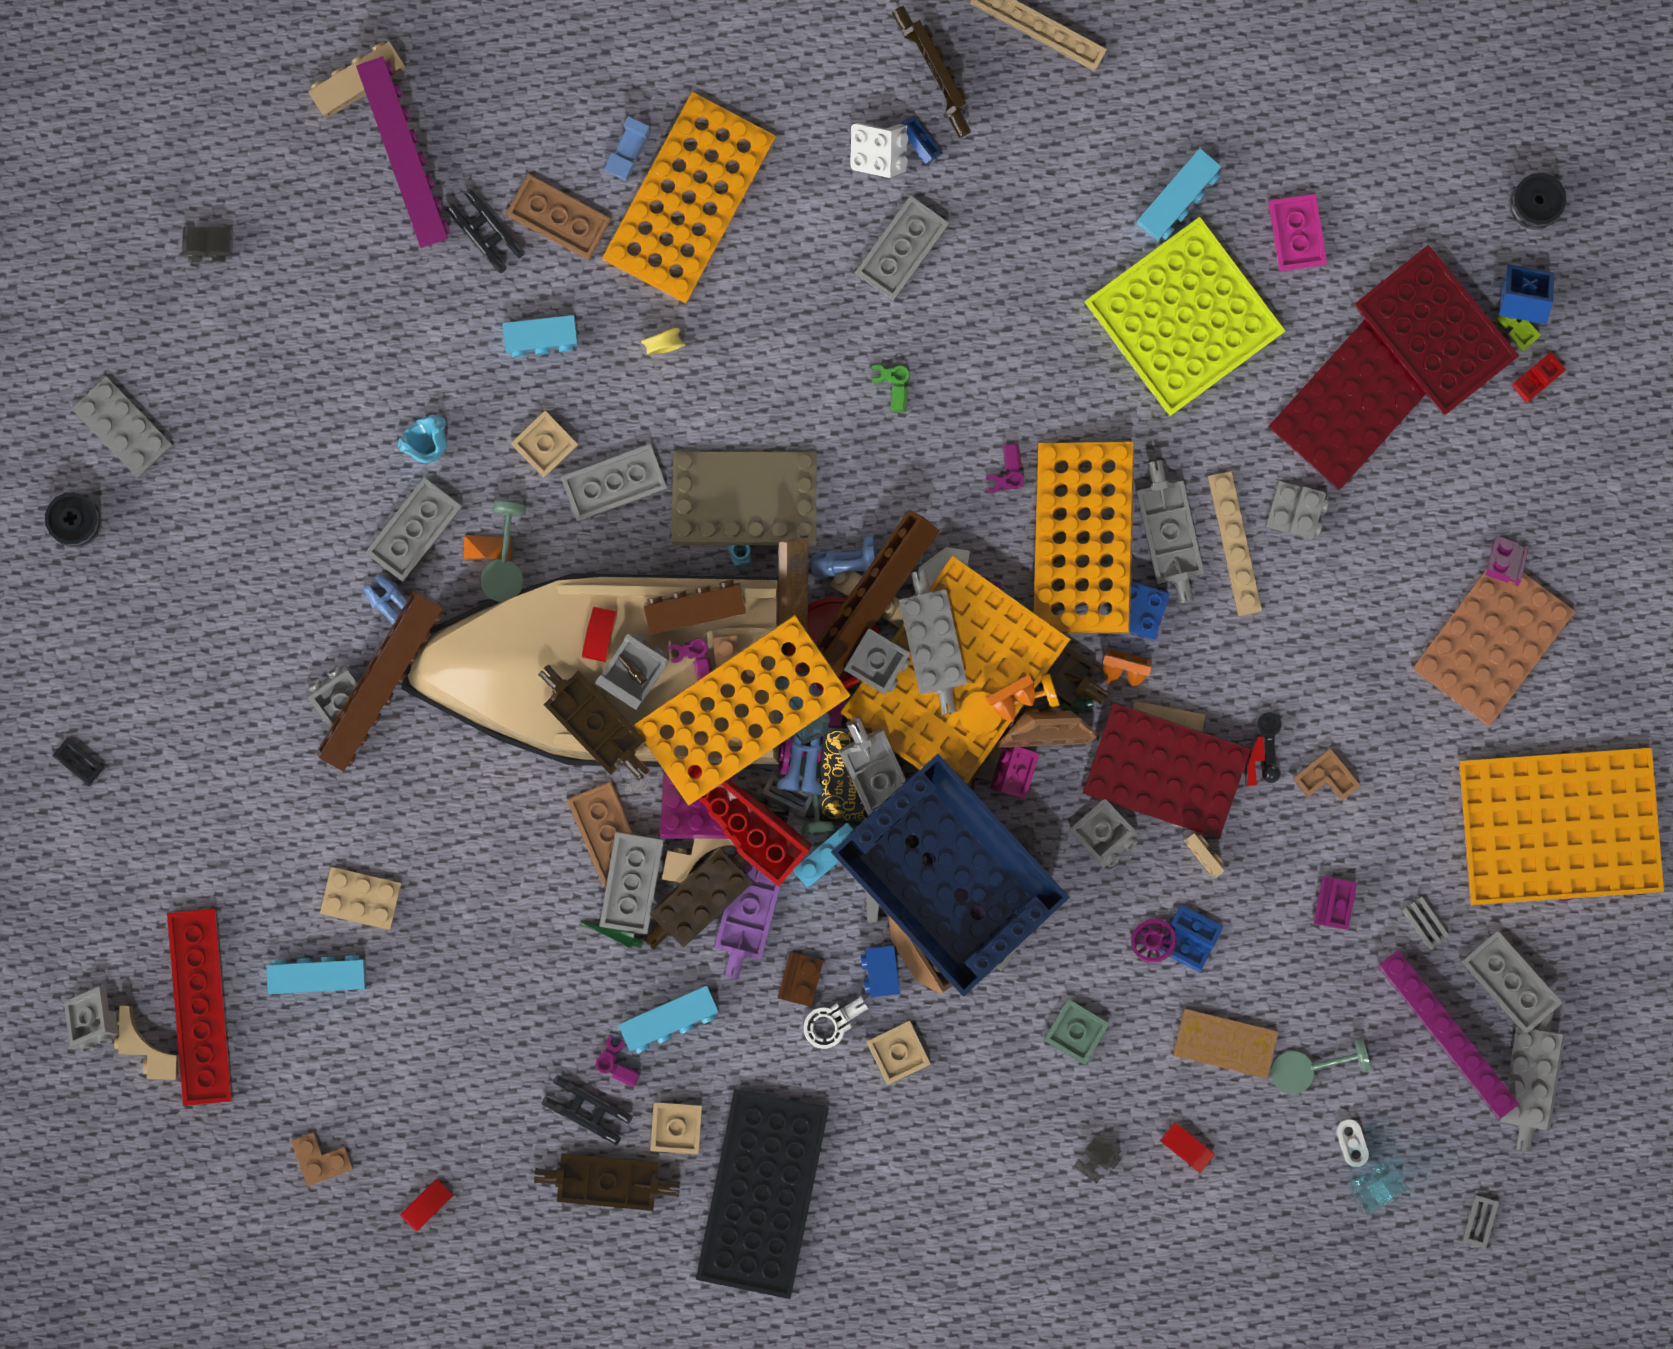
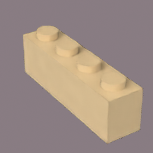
[308,42,406,120]

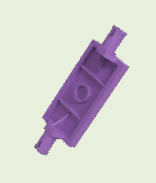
[714,862,781,979]

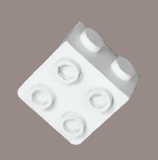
[851,123,908,178]

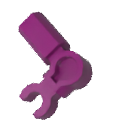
[986,444,1025,493]
[668,639,712,680]
[596,1035,641,1088]

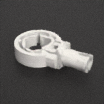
[804,996,869,1049]

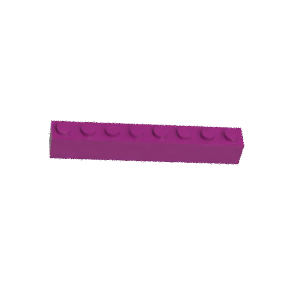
[356,56,450,249]
[1378,950,1519,1121]

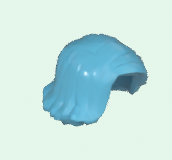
[398,414,447,463]

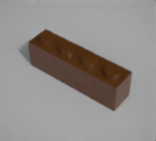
[643,580,746,635]

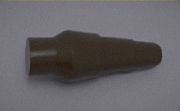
[618,654,647,686]

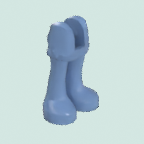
[810,535,877,578]
[363,574,407,625]
[777,726,823,795]

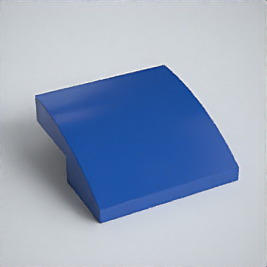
[1159,905,1223,973]

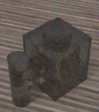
[1073,1133,1122,1184]

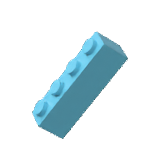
[1136,148,1222,242]
[266,955,367,994]
[618,986,719,1053]

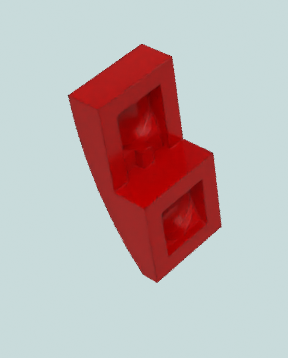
[1511,352,1566,403]
[582,607,617,662]
[1245,737,1265,787]
[1159,1122,1215,1173]
[400,1178,454,1233]

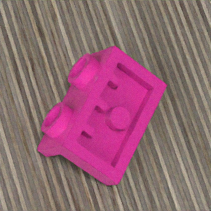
[991,747,1039,800]

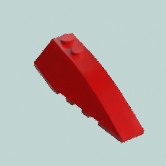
[688,765,812,887]

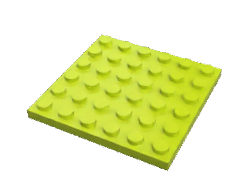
[1084,217,1285,417]

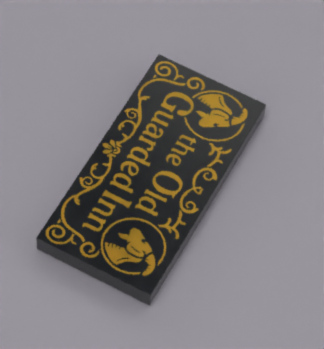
[819,725,872,823]

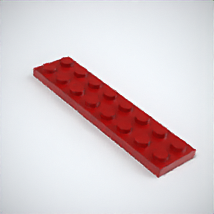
[167,909,232,1106]

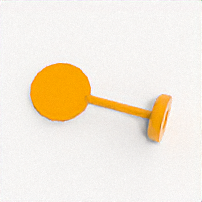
[959,673,1060,735]

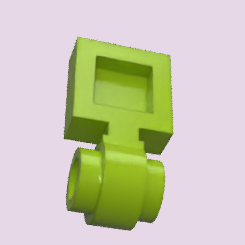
[1495,313,1541,352]

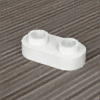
[1336,1119,1369,1167]

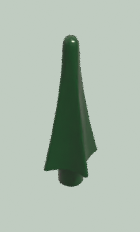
[1039,696,1095,713]
[580,920,644,949]

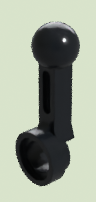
[1257,712,1282,783]

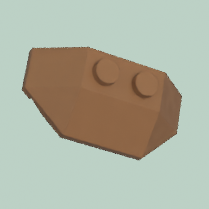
[998,708,1097,748]
[889,917,953,994]

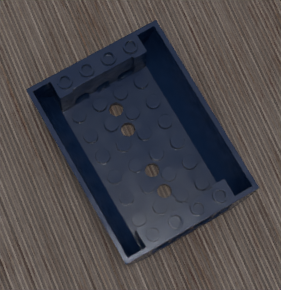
[831,754,1070,997]

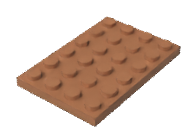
[1412,570,1575,726]

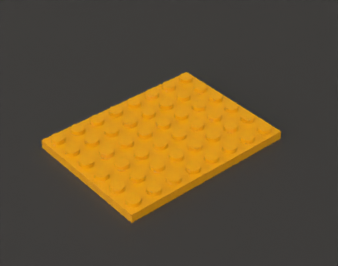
[840,556,1071,784]
[1459,748,1664,906]

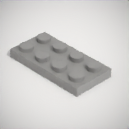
[855,196,949,301]
[72,376,173,478]
[561,444,667,522]
[365,477,462,583]
[599,831,663,934]
[1461,931,1563,1035]

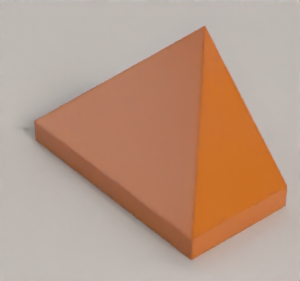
[463,535,512,561]

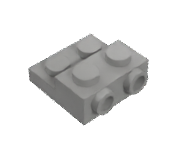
[1266,481,1329,541]
[843,628,911,695]
[306,666,357,728]
[1069,799,1139,869]
[64,986,119,1052]

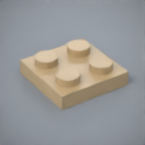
[511,411,579,479]
[1183,834,1224,878]
[866,1021,930,1085]
[650,1102,702,1154]

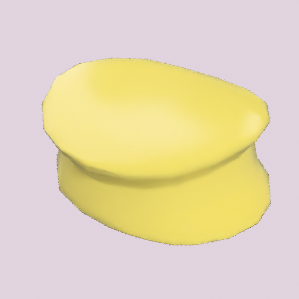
[641,328,686,355]

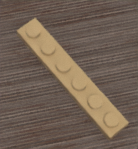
[970,0,1107,72]
[1208,471,1262,617]

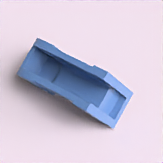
[604,116,651,182]

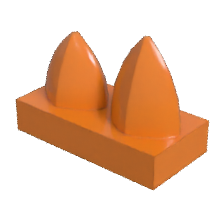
[1102,648,1152,687]
[985,674,1035,722]

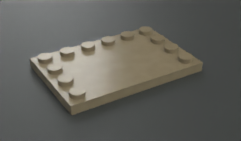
[672,452,817,546]

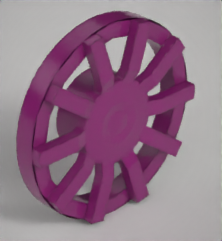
[778,736,793,774]
[1131,919,1177,963]

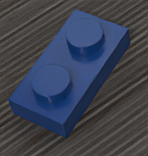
[900,115,943,164]

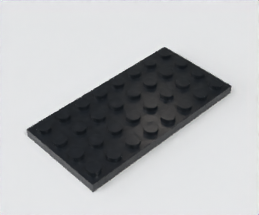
[696,1089,829,1299]

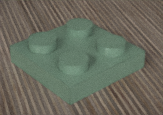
[1044,999,1110,1065]

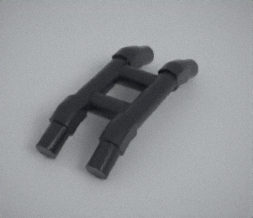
[446,188,525,273]
[542,1075,633,1145]

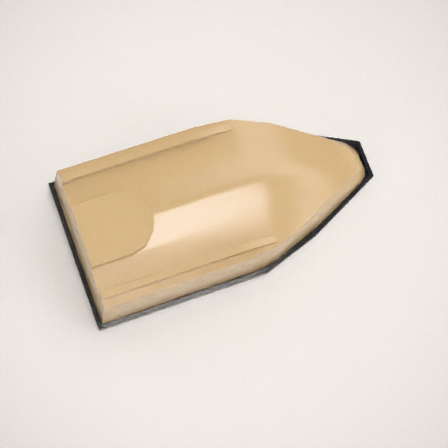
[401,573,787,770]

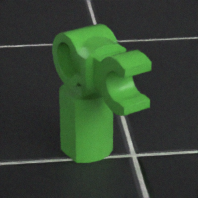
[871,365,910,412]

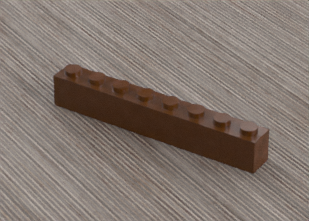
[799,509,940,677]
[316,589,443,772]

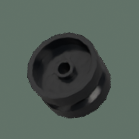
[1509,173,1567,230]
[45,492,102,548]

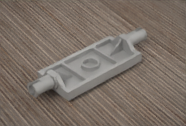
[1136,460,1204,604]
[899,570,968,715]
[838,717,916,848]
[1501,1013,1565,1152]

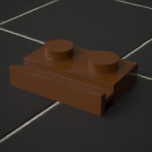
[778,952,824,1007]

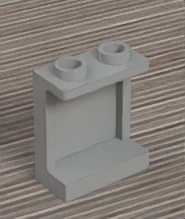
[595,633,669,711]

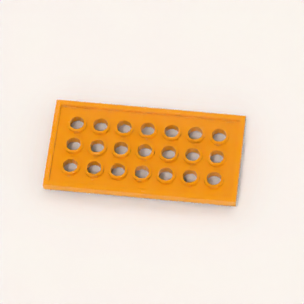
[602,92,776,304]
[1034,442,1134,633]
[633,615,850,805]

